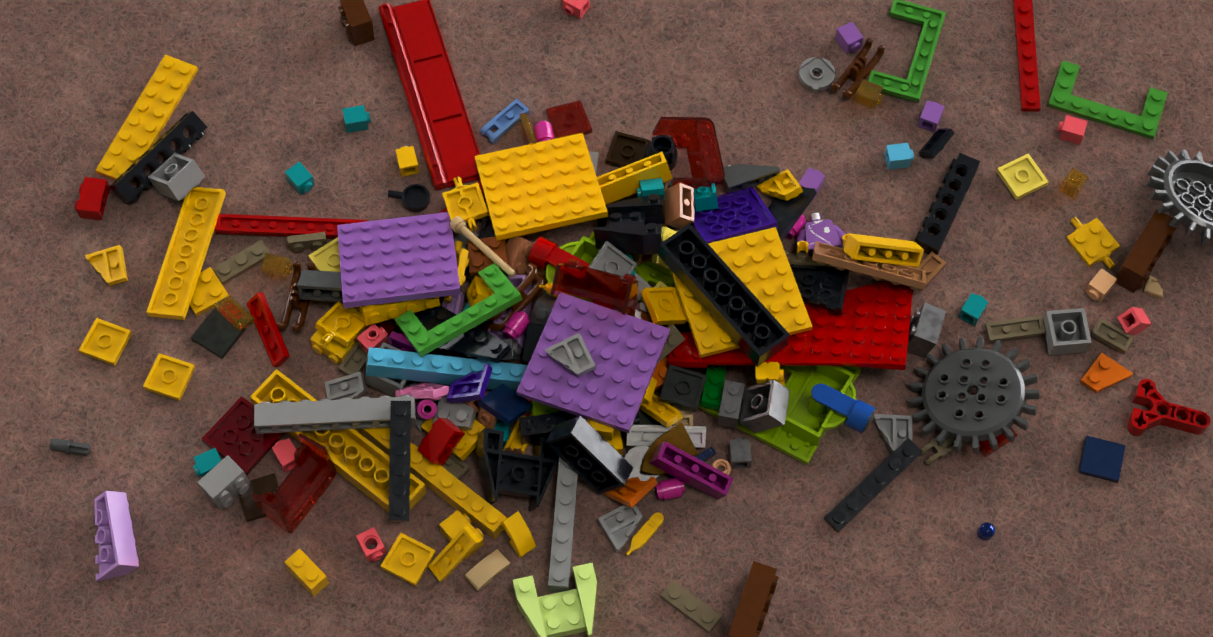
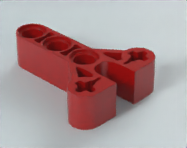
[1127,379,1211,436]

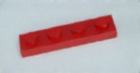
[247,292,290,367]

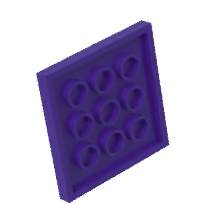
[691,187,778,243]

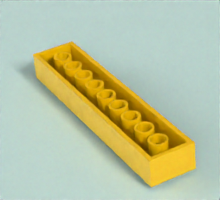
[250,369,427,522]

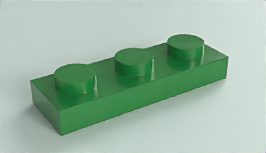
[700,365,727,410]

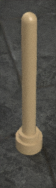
[449,216,515,277]

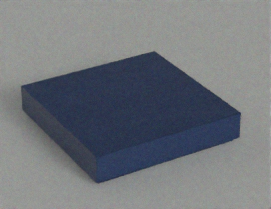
[478,384,533,425]
[1079,436,1125,483]

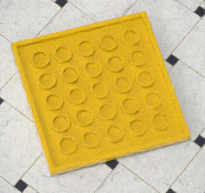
[474,133,608,241]
[670,227,813,358]

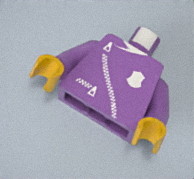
[796,213,848,255]

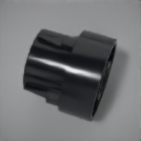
[646,135,678,171]

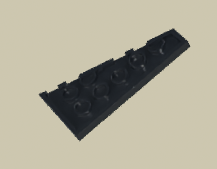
[790,264,849,314]
[398,305,511,363]

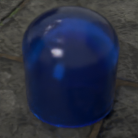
[977,522,995,541]

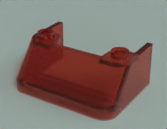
[652,117,725,189]
[550,259,639,315]
[251,433,337,533]

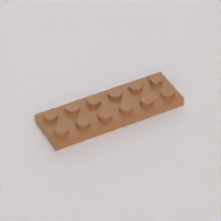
[812,241,926,290]

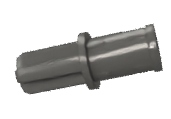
[49,438,91,455]

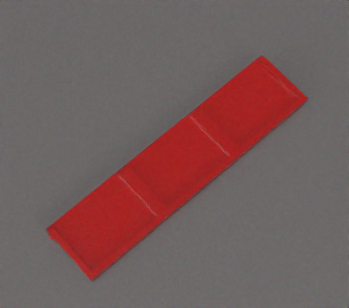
[378,0,480,190]

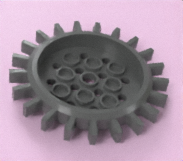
[1146,149,1213,246]
[908,336,1040,454]

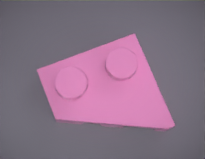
[395,382,449,400]

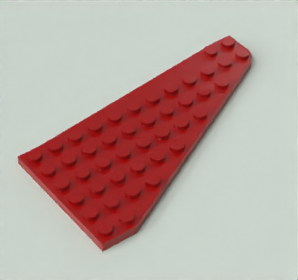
[668,281,913,370]

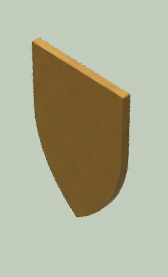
[641,422,699,474]

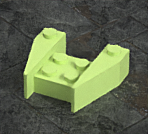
[513,563,597,637]

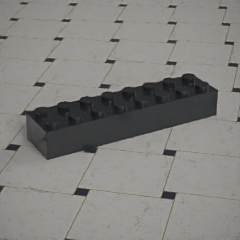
[658,223,790,367]

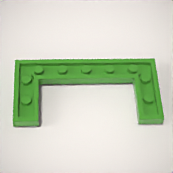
[866,0,946,103]
[1047,60,1168,140]
[394,263,523,357]

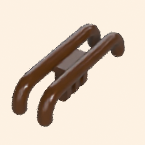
[831,38,885,99]
[277,261,316,333]
[486,263,545,331]

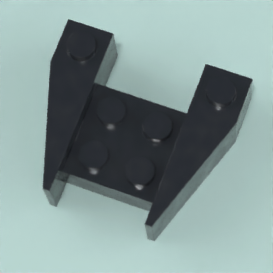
[594,194,665,255]
[476,428,559,511]

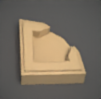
[1143,275,1163,299]

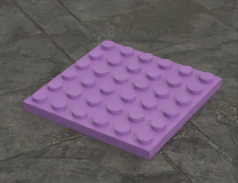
[337,212,461,308]
[516,292,670,433]

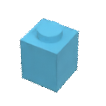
[885,143,914,170]

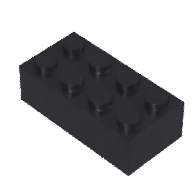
[546,416,633,494]

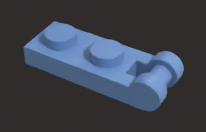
[480,98,530,144]

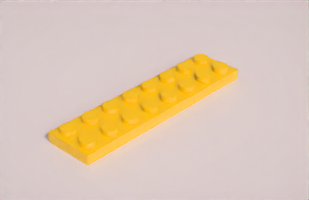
[95,55,198,184]
[146,187,226,320]

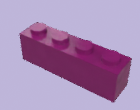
[649,441,734,500]

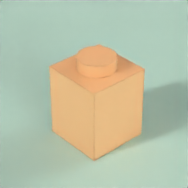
[1085,268,1117,303]

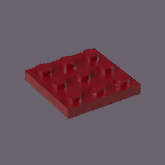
[202,396,285,475]

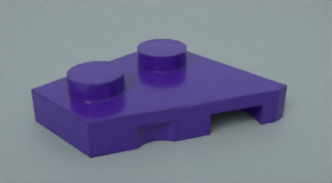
[446,364,493,403]

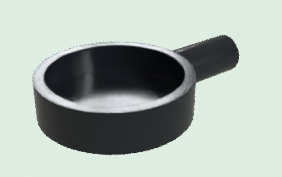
[388,184,430,212]

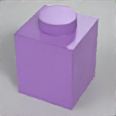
[835,22,864,54]
[918,100,945,133]
[799,167,825,201]

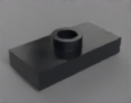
[918,128,955,158]

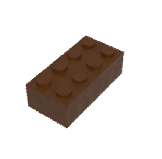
[1116,209,1177,293]
[728,561,779,637]

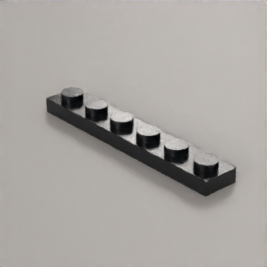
[389,401,411,521]
[824,438,923,533]

